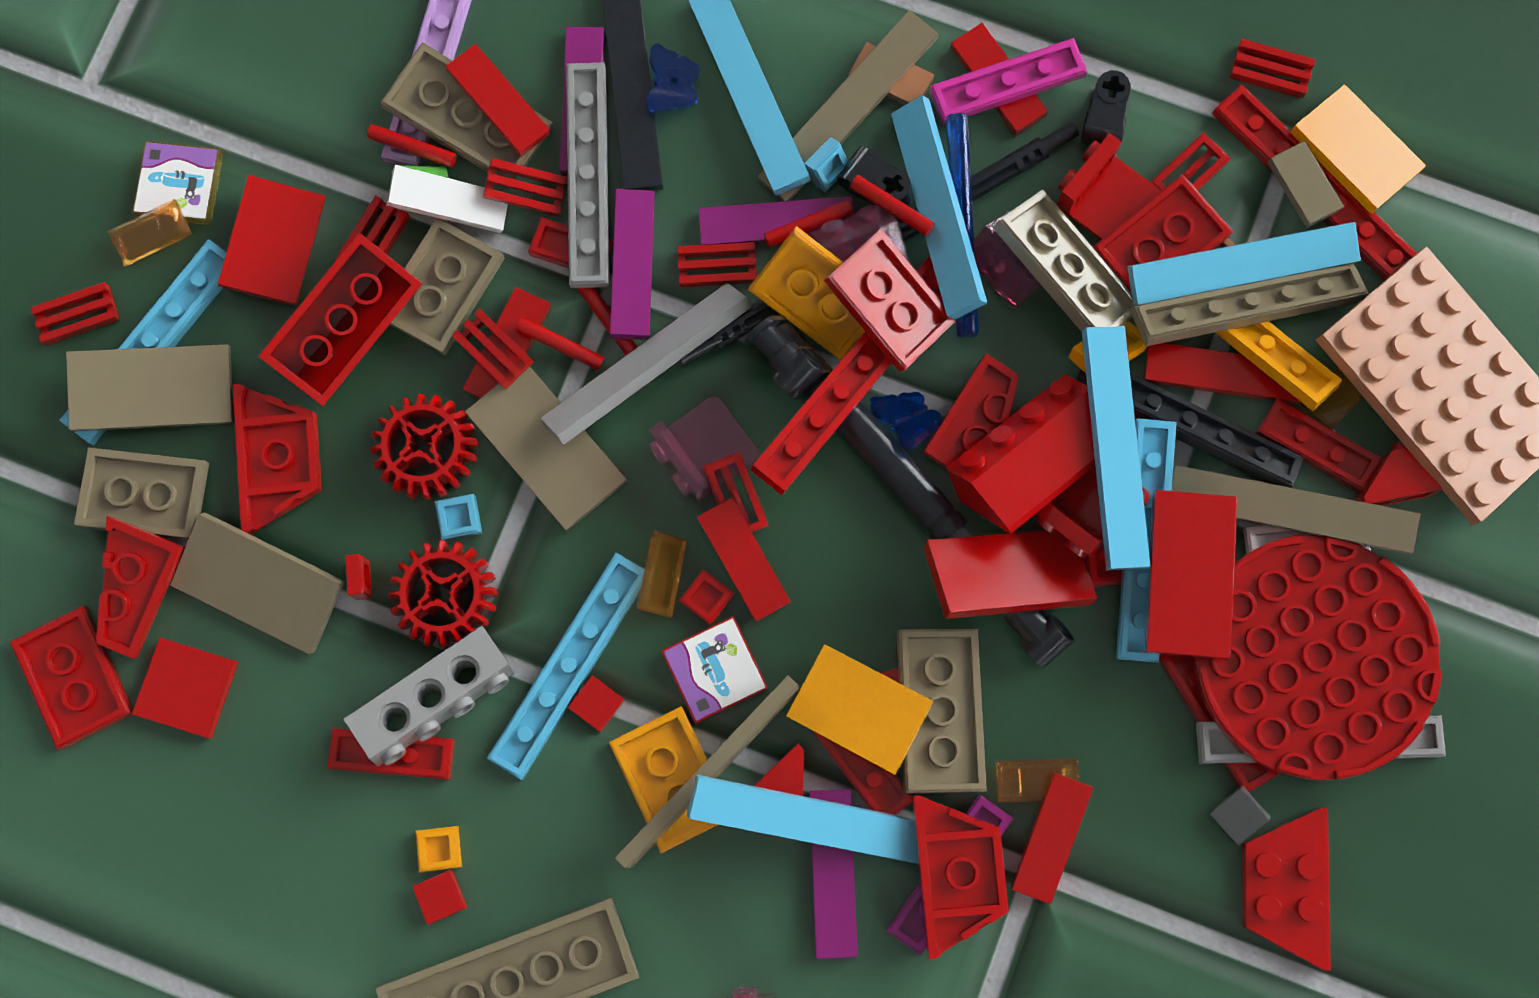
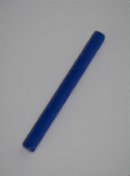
[947,113,979,338]

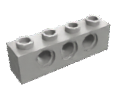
[343,626,514,766]

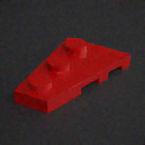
[921,353,1019,470]
[96,516,185,659]

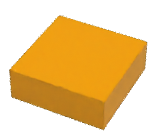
[416,826,462,872]

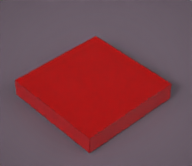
[132,637,239,739]

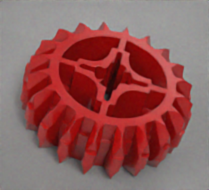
[370,394,478,500]
[388,540,498,649]

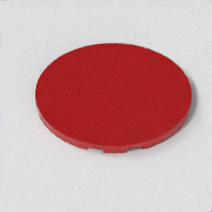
[1193,535,1442,780]

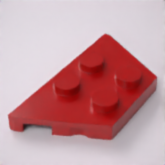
[233,384,322,535]
[912,795,1009,960]
[1242,808,1331,971]

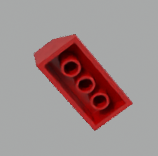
[258,233,423,406]
[946,374,1095,534]

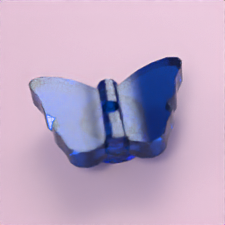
[646,43,700,114]
[870,392,941,449]

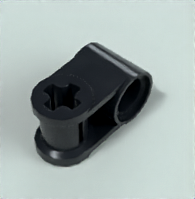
[1080,70,1131,149]
[836,146,911,216]

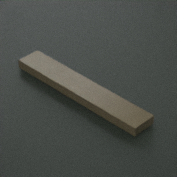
[757,10,938,201]
[1132,262,1369,347]
[1172,465,1421,555]
[615,675,799,868]

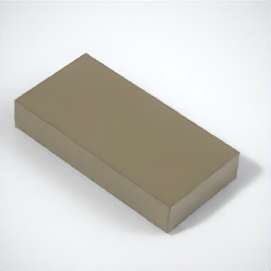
[1268,141,1344,228]

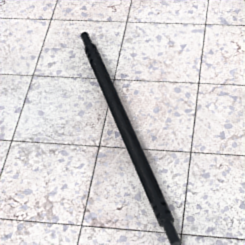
[680,122,1079,366]

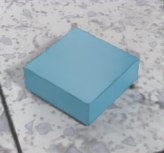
[804,137,848,192]
[435,494,483,541]

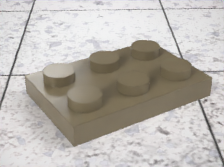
[389,218,505,356]
[74,448,209,540]

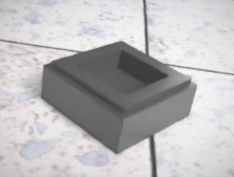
[1210,785,1271,845]

